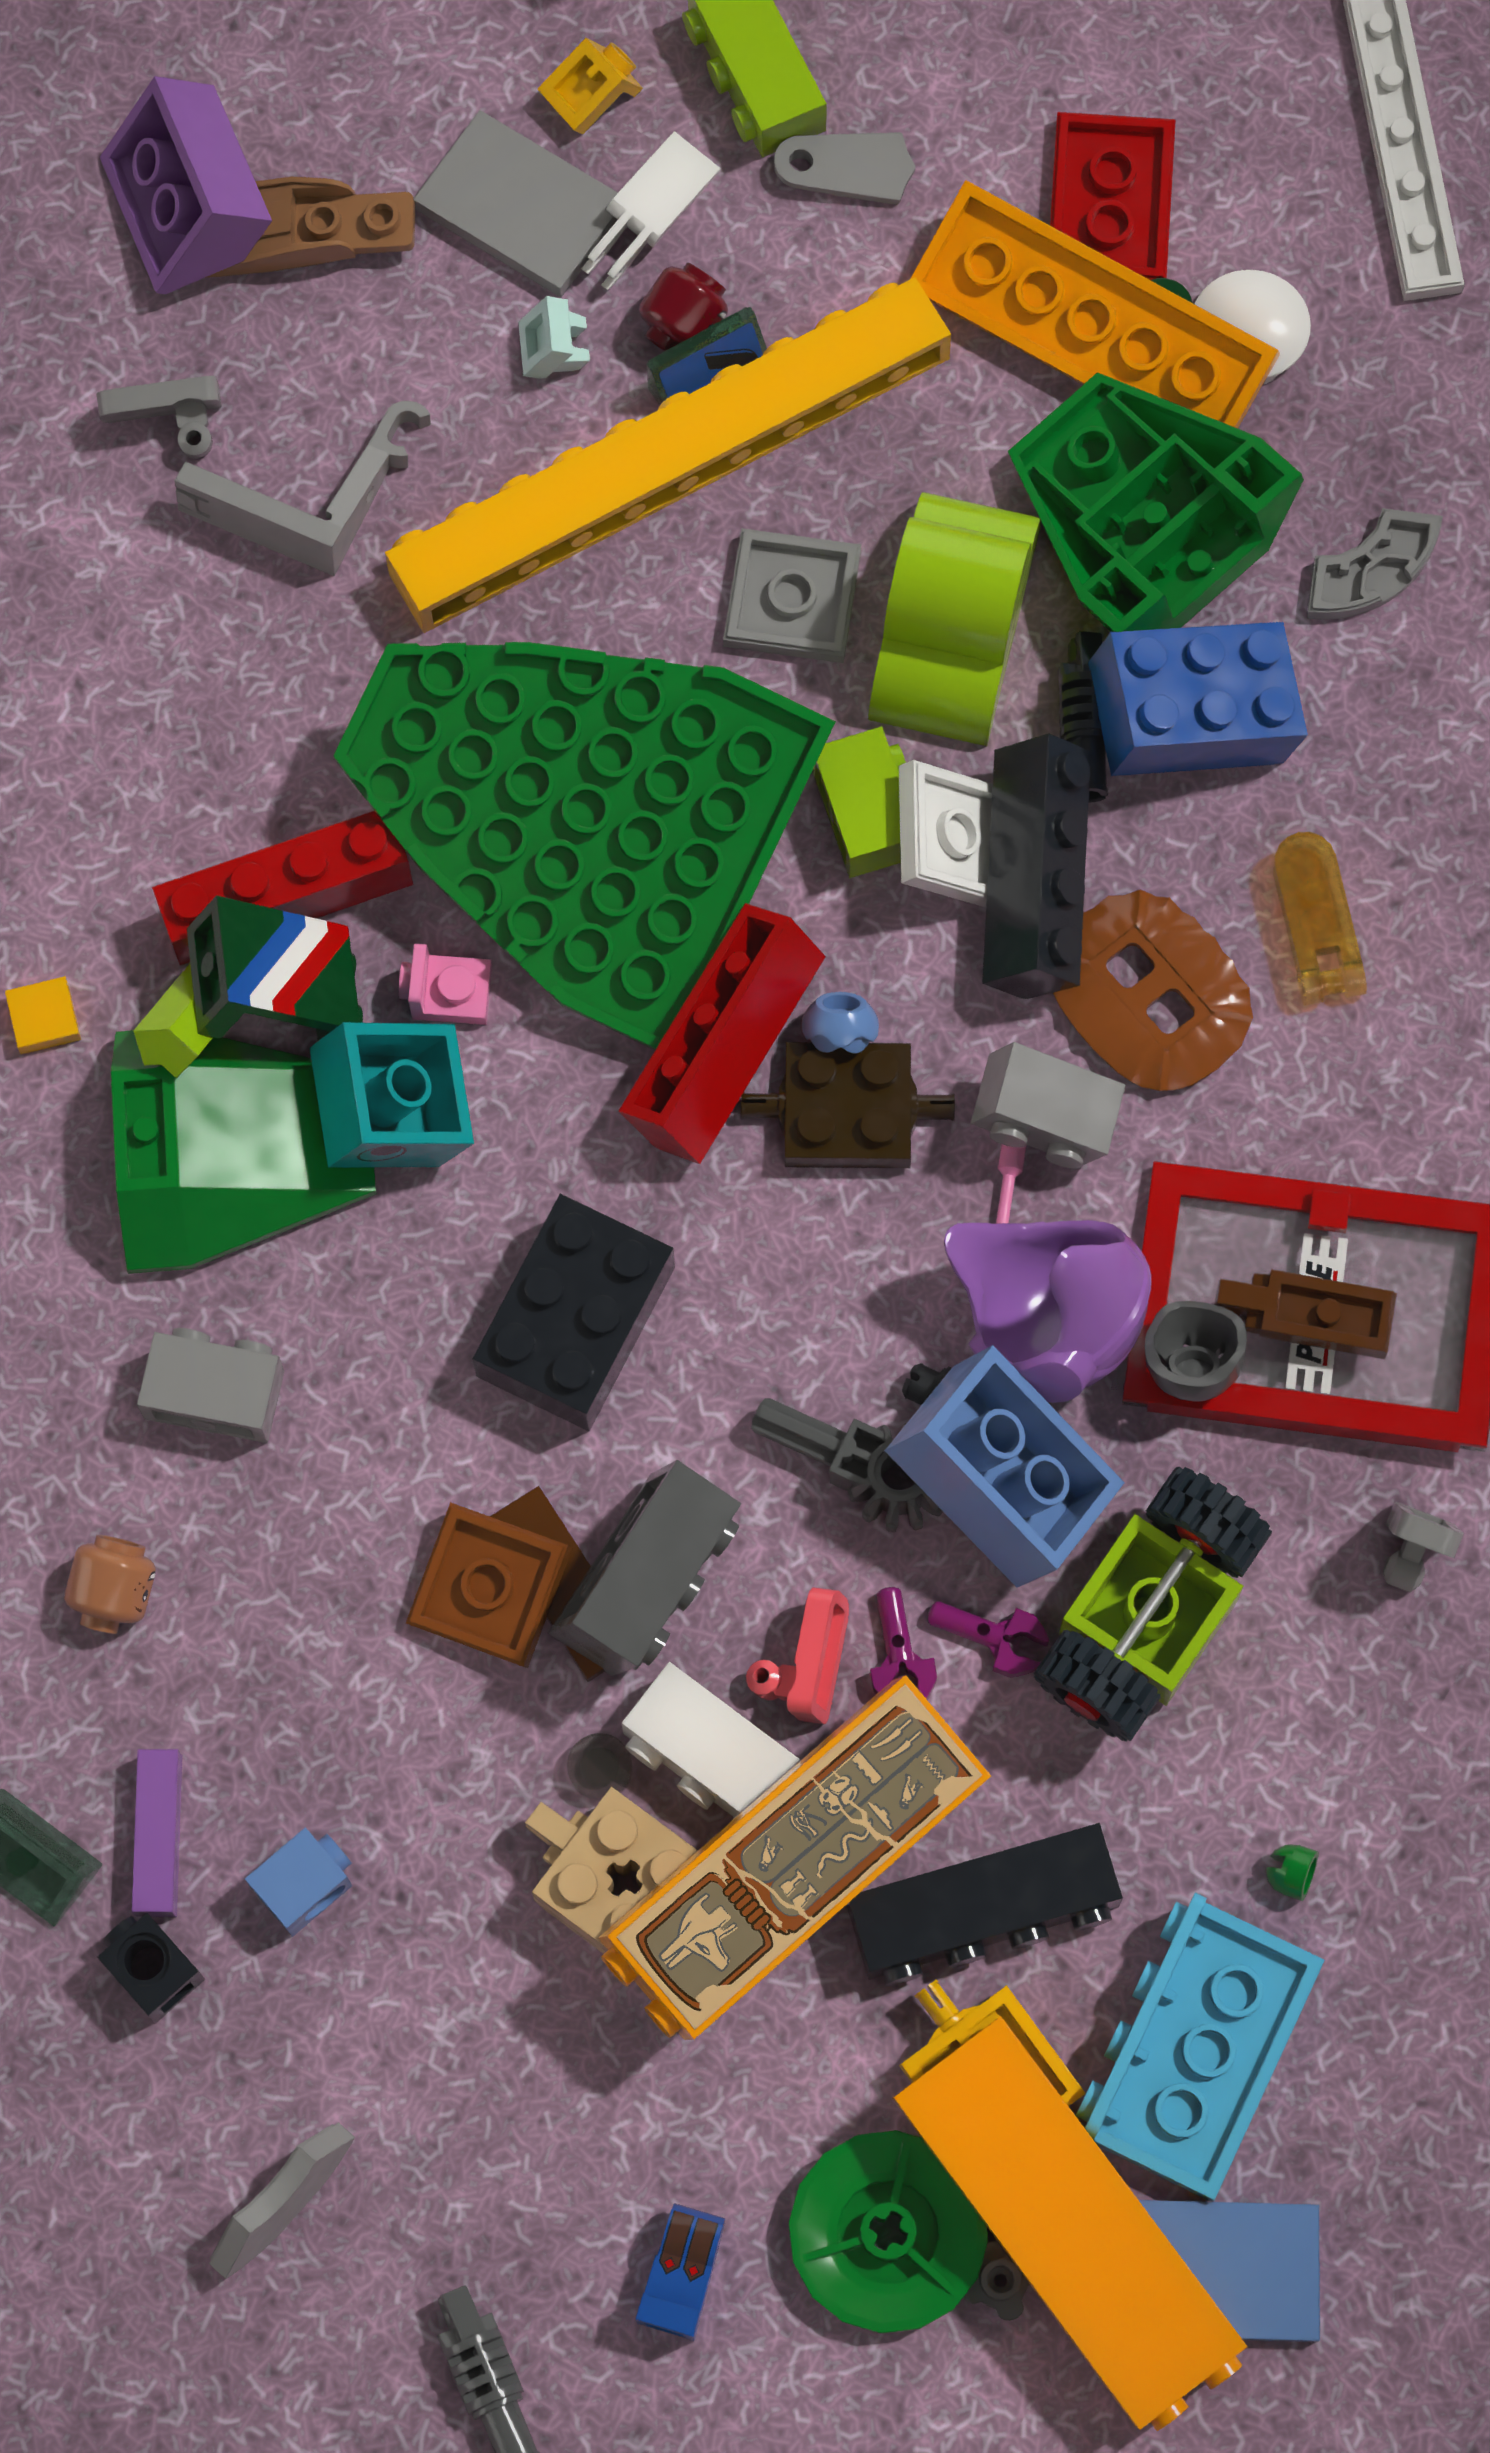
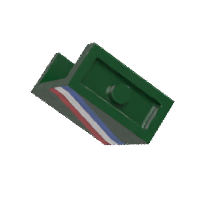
[187,895,363,1042]

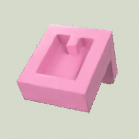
[399,943,492,1025]

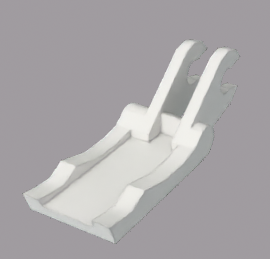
[581,131,721,290]

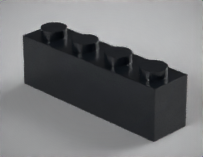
[982,733,1091,999]
[847,1823,1123,1986]

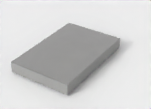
[414,110,618,297]

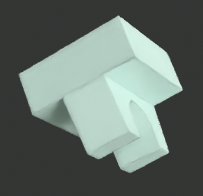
[518,296,590,379]

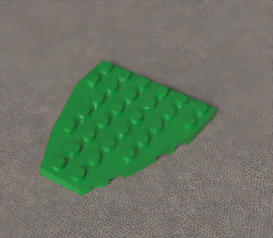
[333,642,836,1050]

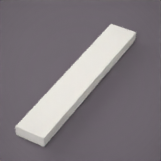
[1343,0,1464,301]

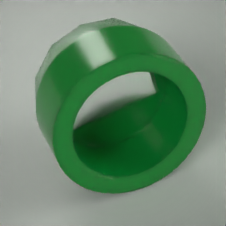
[1265,1844,1319,1901]

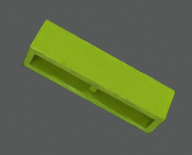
[133,963,213,1078]

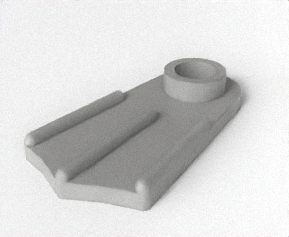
[774,132,916,205]

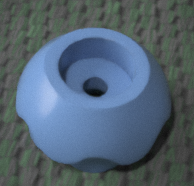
[802,992,879,1053]

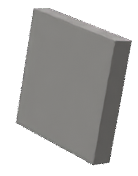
[723,528,861,663]

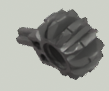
[751,1398,943,1532]

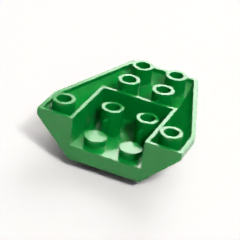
[111,1030,377,1274]

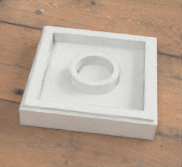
[899,760,993,907]

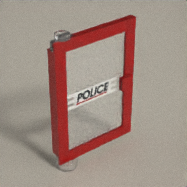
[1111,1161,1490,1452]

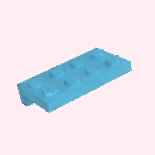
[1076,1892,1325,2202]

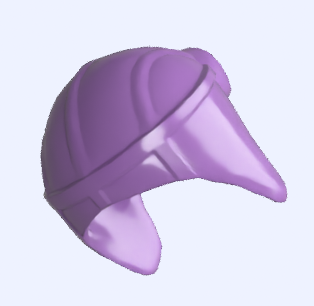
[944,1220,1152,1403]

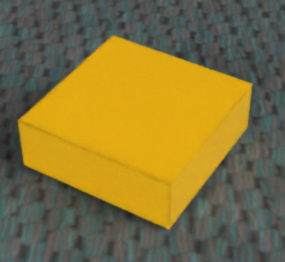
[5,976,81,1055]

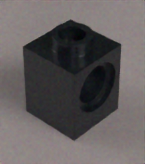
[97,1913,205,2023]

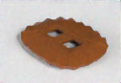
[1053,889,1253,1091]

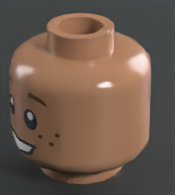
[64,1535,156,1634]

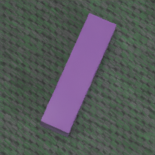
[132,1749,182,1917]

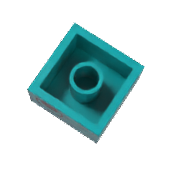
[310,1022,474,1167]

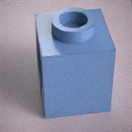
[245,1827,352,1937]

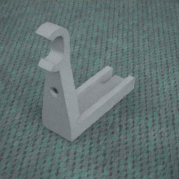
[174,401,431,576]

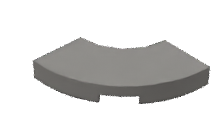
[1307,508,1443,620]
[209,2122,355,2279]

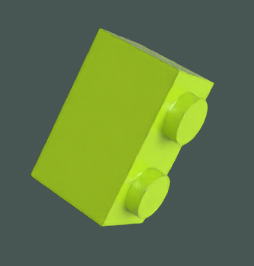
[812,726,906,879]

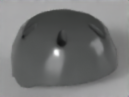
[1144,1301,1247,1402]

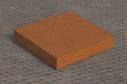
[406,1502,573,1668]

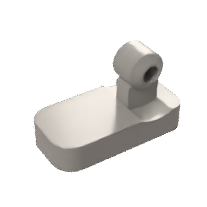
[96,376,222,459]
[1383,1501,1464,1592]

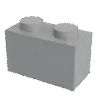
[971,1042,1126,1169]
[137,1328,285,1443]

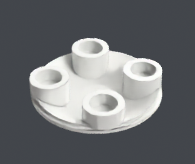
[1195,270,1311,384]

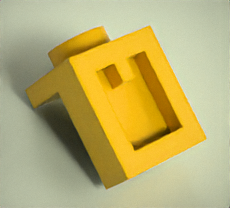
[538,38,643,134]

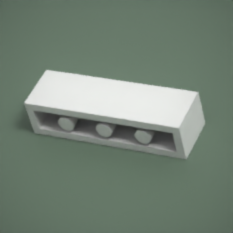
[622,1662,801,1819]

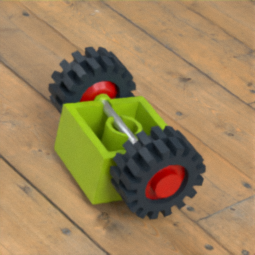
[1034,1467,1272,1742]

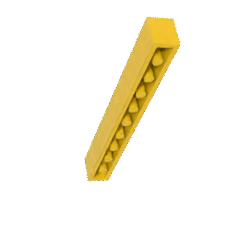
[385,277,951,633]

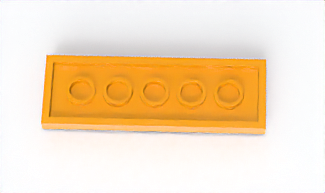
[910,180,1280,429]

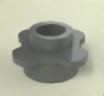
[964,2241,1030,2321]

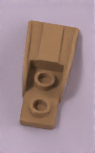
[205,176,415,278]

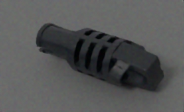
[1058,631,1108,803]

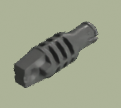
[437,2285,540,2453]

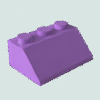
[100,76,272,294]

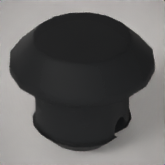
[902,1363,951,1405]

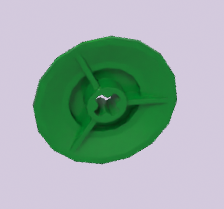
[789,2130,988,2334]

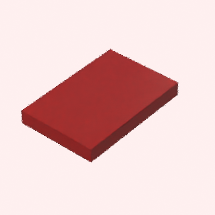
[1050,112,1176,280]

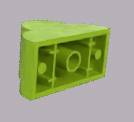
[868,492,1041,746]

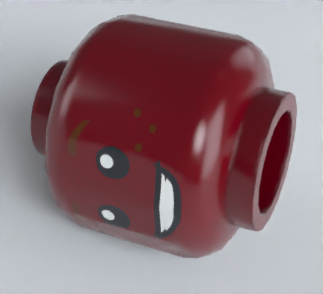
[639,262,728,356]

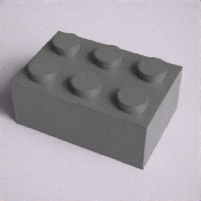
[548,1460,742,1676]

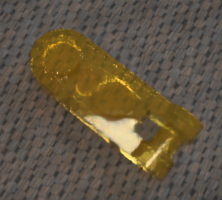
[1273,832,1367,1006]

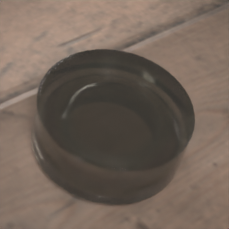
[567,1733,633,1801]

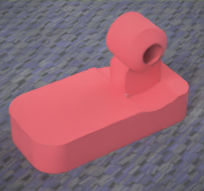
[746,1587,849,1724]

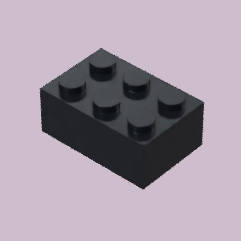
[472,1193,675,1432]

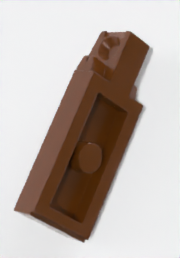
[1214,1269,1397,1360]

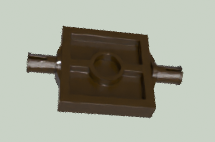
[741,1042,955,1168]

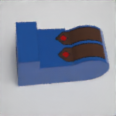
[635,2203,725,2341]

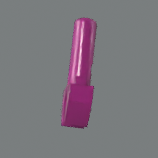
[870,1587,937,1700]
[927,1601,1049,1678]

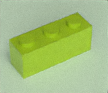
[682,0,827,158]

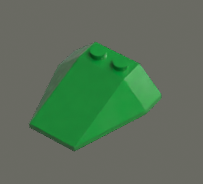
[1008,372,1304,632]

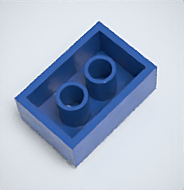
[1088,622,1308,776]

